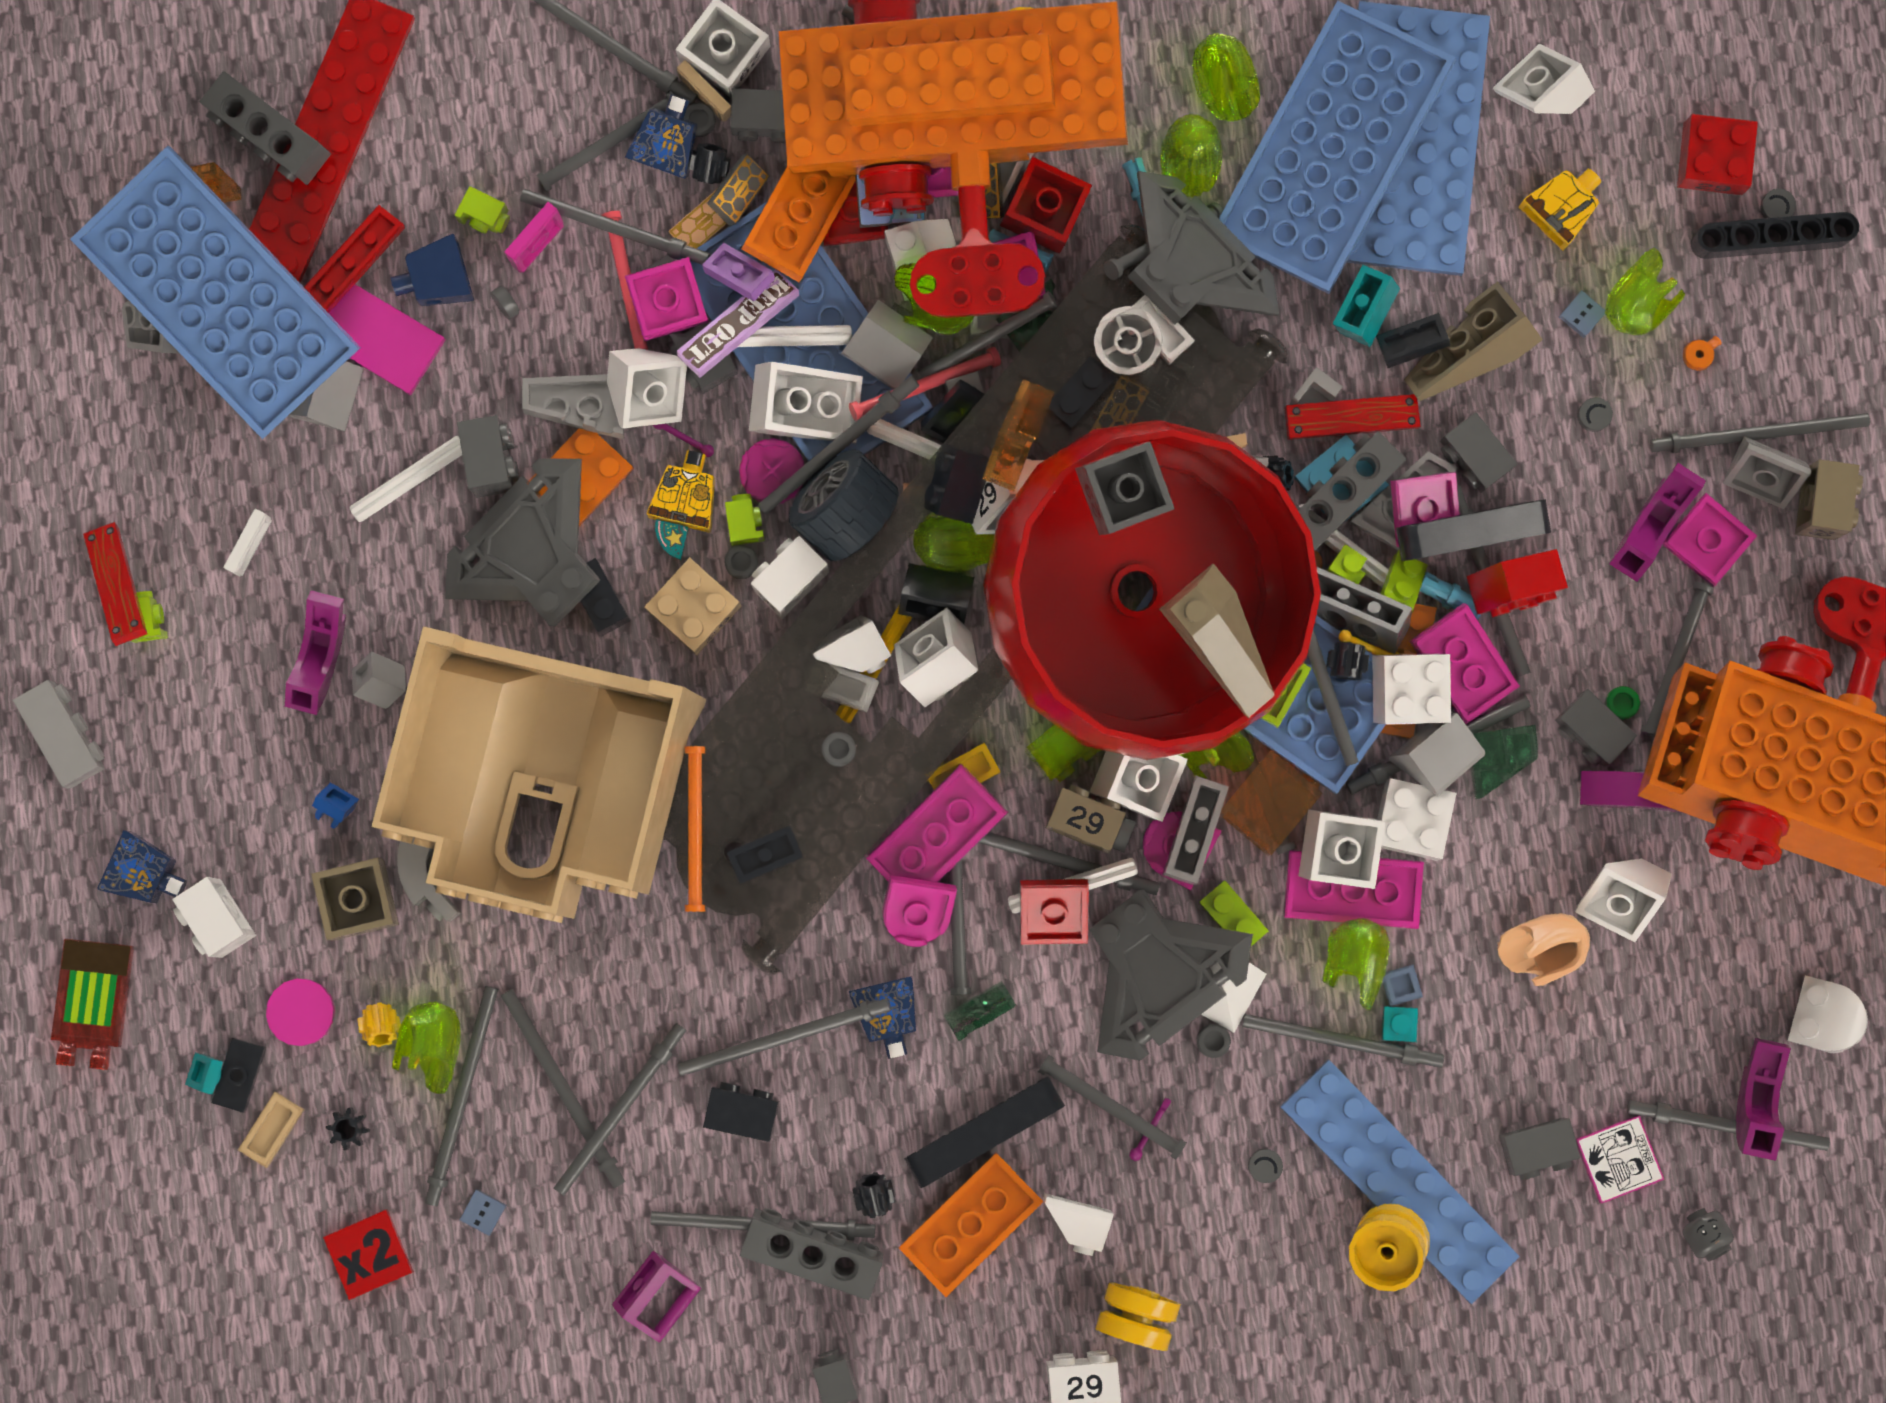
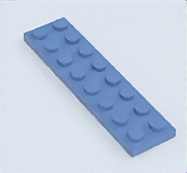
[1280,1060,1520,1304]

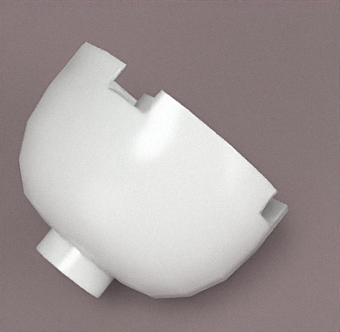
[1094,306,1163,376]

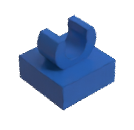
[312,782,359,829]

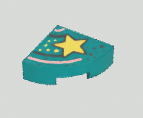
[655,519,689,560]

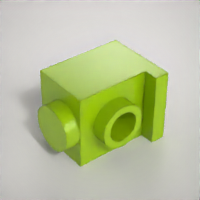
[455,186,510,234]
[725,494,765,546]
[1326,544,1367,584]
[131,591,168,643]

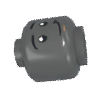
[1682,1208,1734,1262]

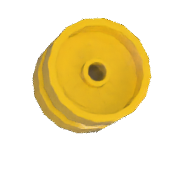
[1349,1204,1430,1291]
[1095,1282,1181,1351]

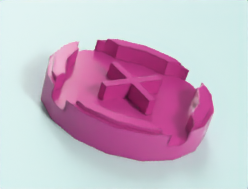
[739,438,805,504]
[266,978,335,1046]

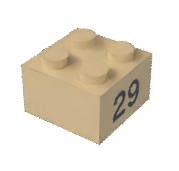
[645,557,742,656]

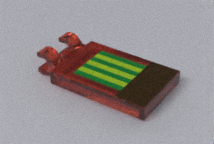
[51,939,134,1070]

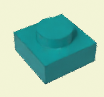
[1381,1006,1418,1042]
[185,1052,223,1095]

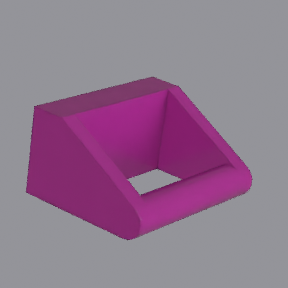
[612,1250,702,1343]

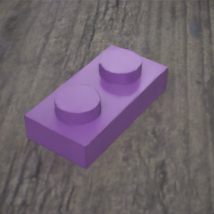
[702,242,775,302]

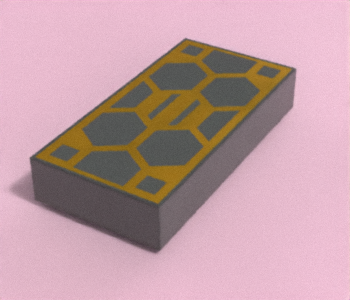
[707,154,770,226]

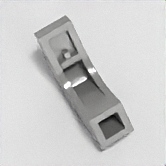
[397,838,461,922]

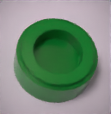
[1605,686,1640,720]

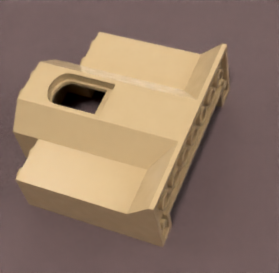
[371,627,706,923]

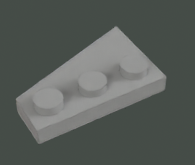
[522,374,625,440]
[1349,451,1457,550]

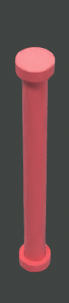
[602,211,648,350]
[849,347,1001,422]

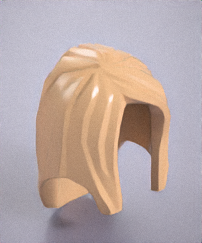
[1498,913,1590,986]

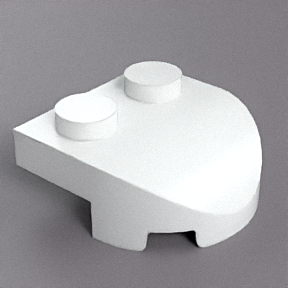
[1788,975,1868,1053]

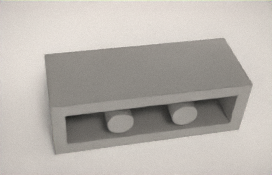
[13,680,105,789]
[1162,776,1229,886]

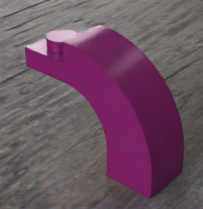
[1609,463,1706,582]
[284,590,346,715]
[1580,771,1686,814]
[1736,1038,1791,1161]

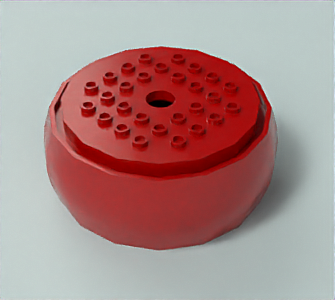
[983,419,1321,760]

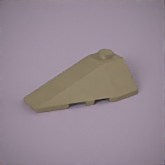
[1404,281,1543,401]
[1159,564,1275,718]

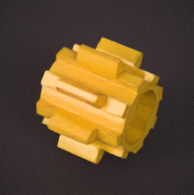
[357,1002,401,1047]

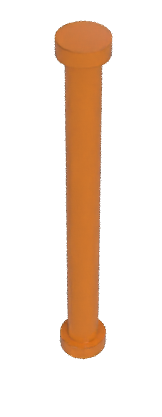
[685,746,705,912]

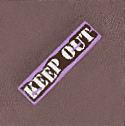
[677,269,799,378]

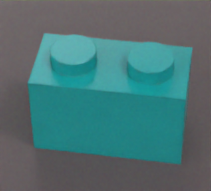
[1332,265,1400,347]

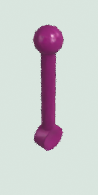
[653,423,714,457]
[1129,1097,1171,1161]

